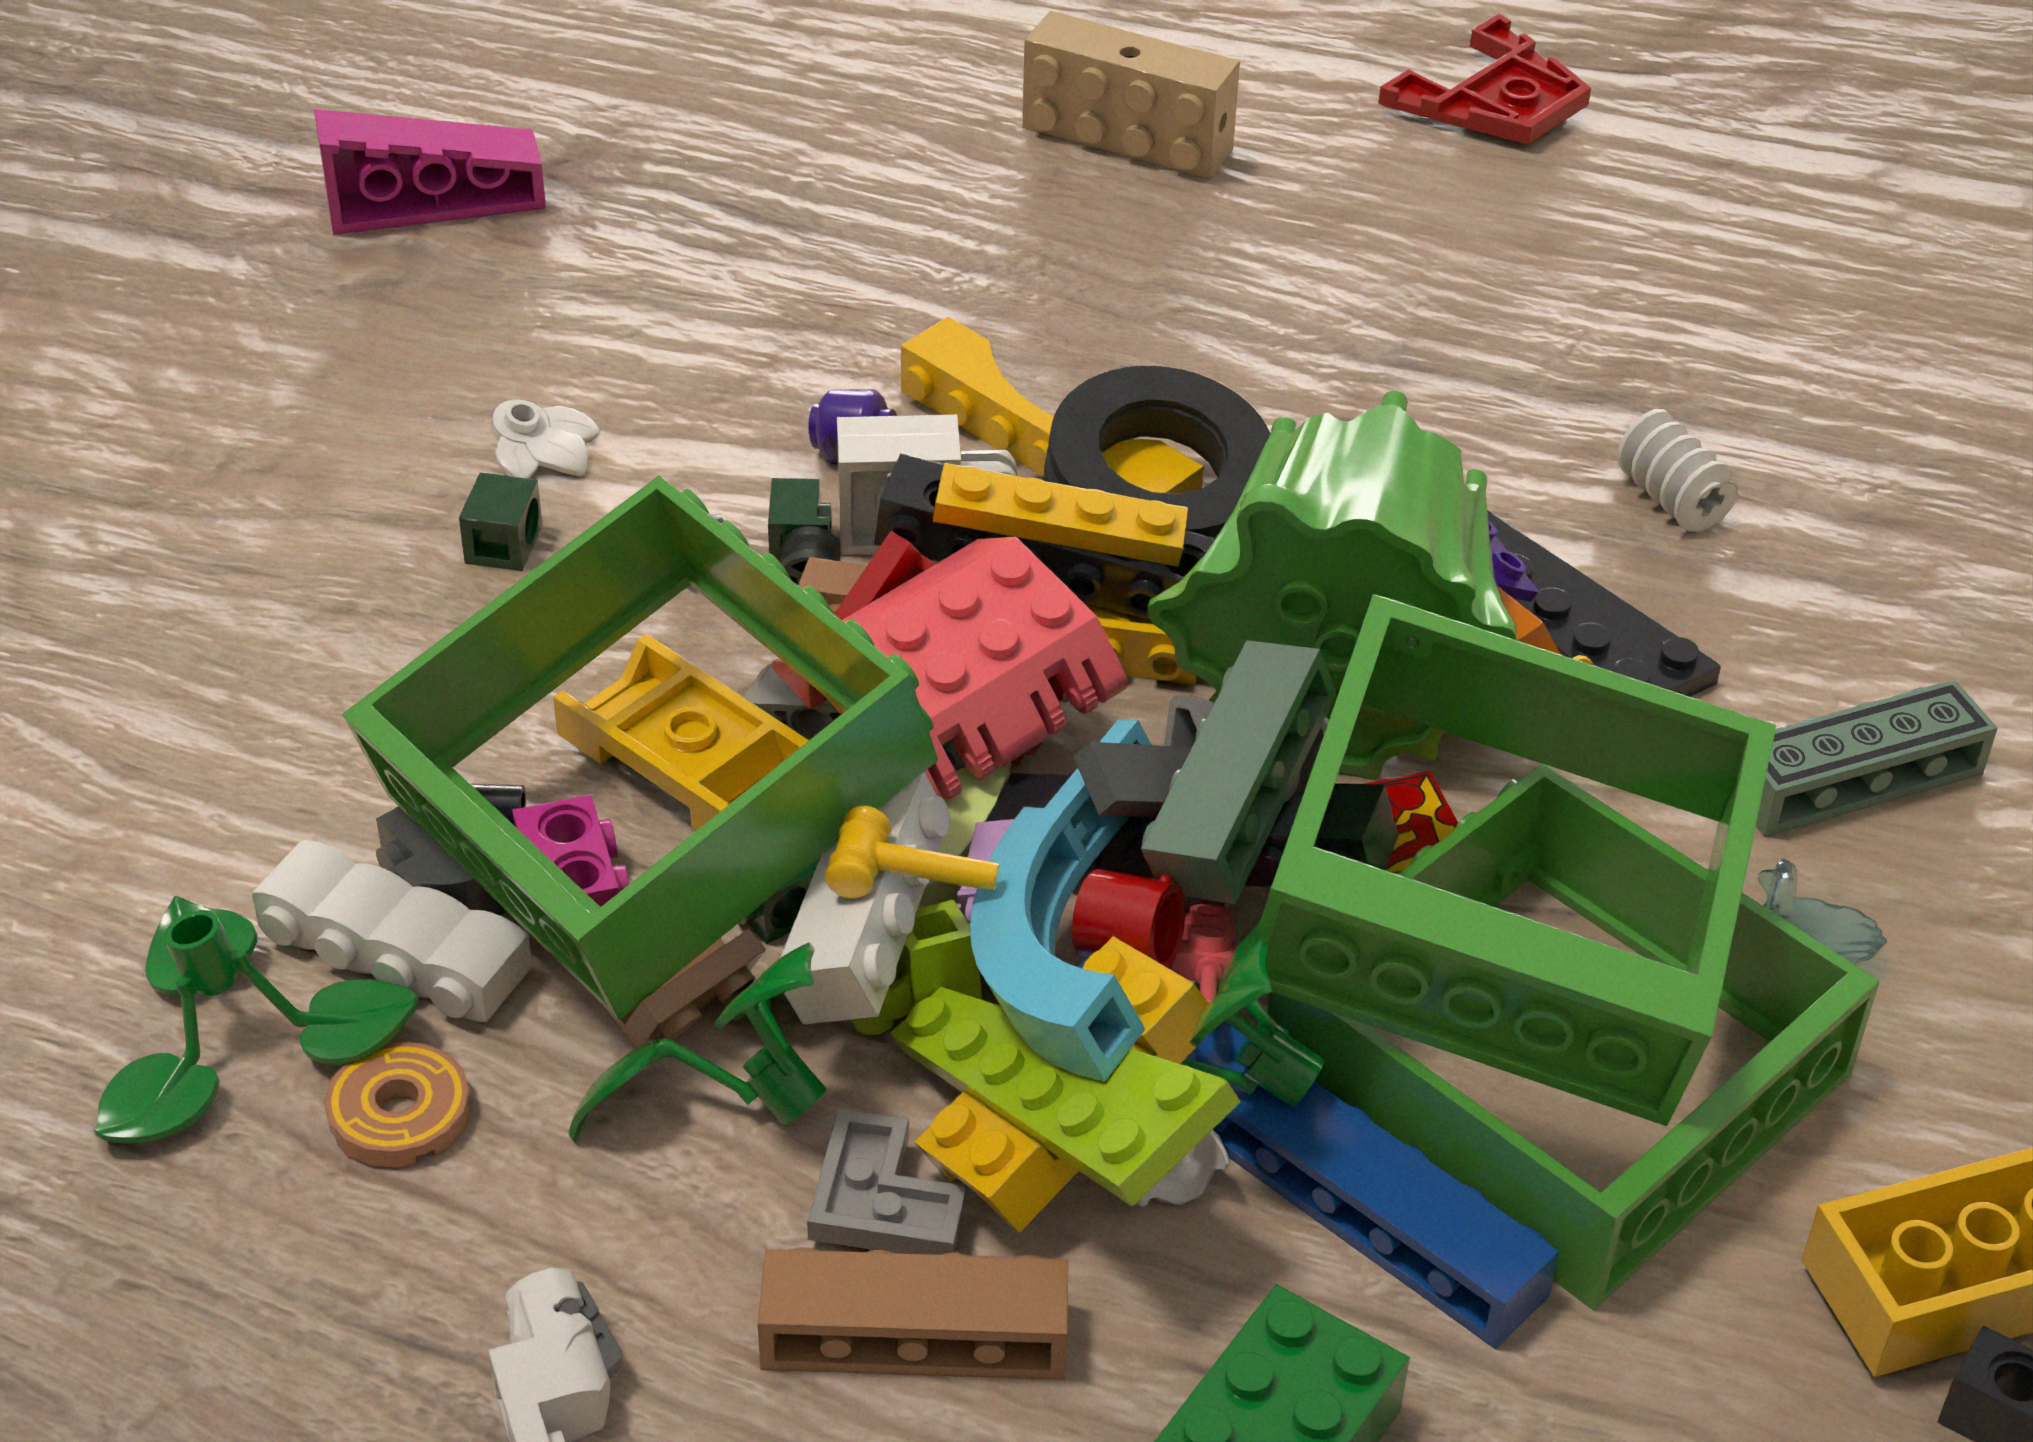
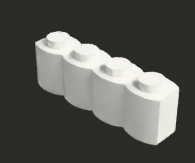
[252,840,532,1022]

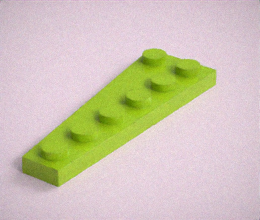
[890,987,1241,1207]

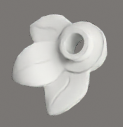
[491,399,600,478]

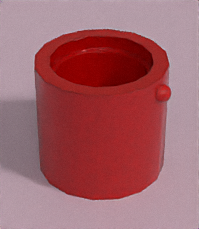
[1072,869,1186,968]

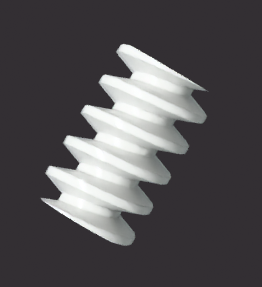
[1617,409,1739,532]

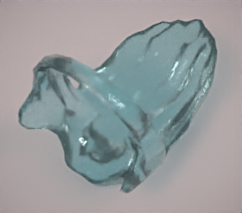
[1758,859,1887,964]

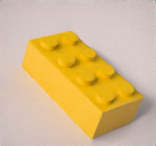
[1801,1147,2033,1377]

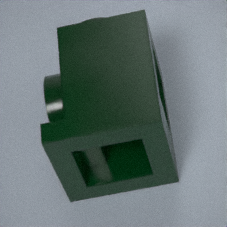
[768,478,832,563]

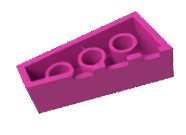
[314,109,546,235]

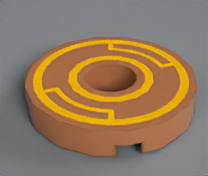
[324,1042,471,1168]

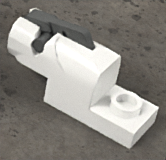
[488,1267,624,1442]

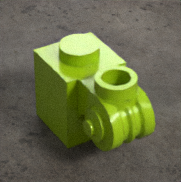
[850,900,982,1035]

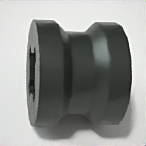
[781,526,841,585]

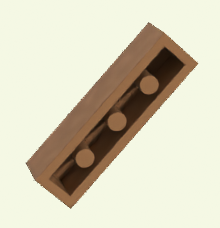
[758,1247,1069,1380]

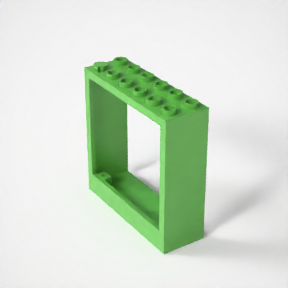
[342,475,938,1020]
[1254,594,1777,1126]
[1268,764,1880,1311]

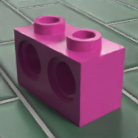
[512,795,629,950]

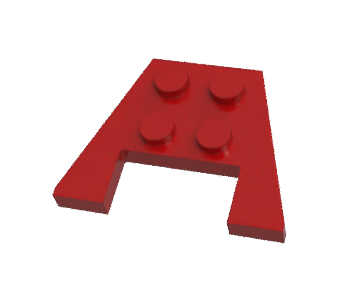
[1378,13,1591,145]

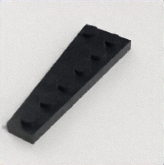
[1487,510,1721,697]

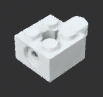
[837,415,1017,556]

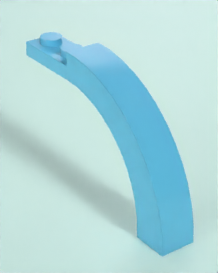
[970,719,1152,1082]

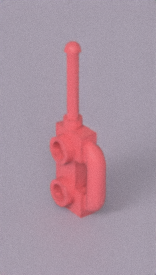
[1168,904,1237,1003]

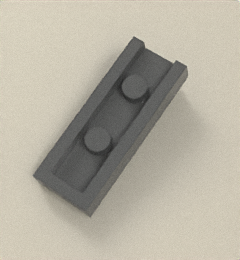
[1073,742,1192,817]

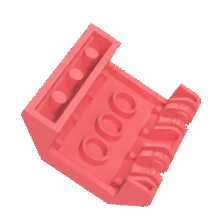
[772,537,1128,801]

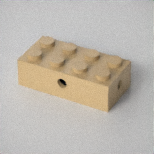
[1022,10,1240,180]

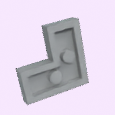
[807,1108,967,1255]

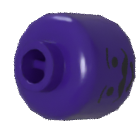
[808,389,897,464]

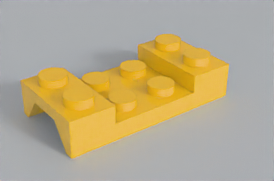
[553,634,809,830]
[914,937,1209,1233]

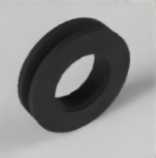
[1044,366,1271,538]

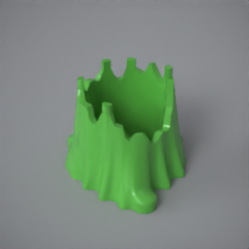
[1148,390,1519,780]

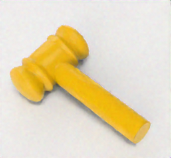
[825,806,1000,899]

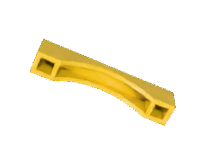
[901,317,1204,494]

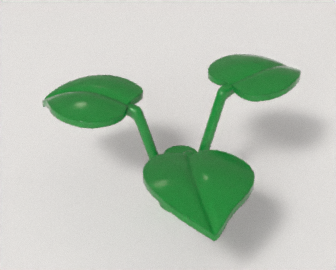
[93,896,420,1144]
[1181,919,1324,1108]
[569,942,827,1144]

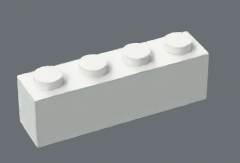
[780,772,950,1025]

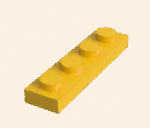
[933,463,1188,567]

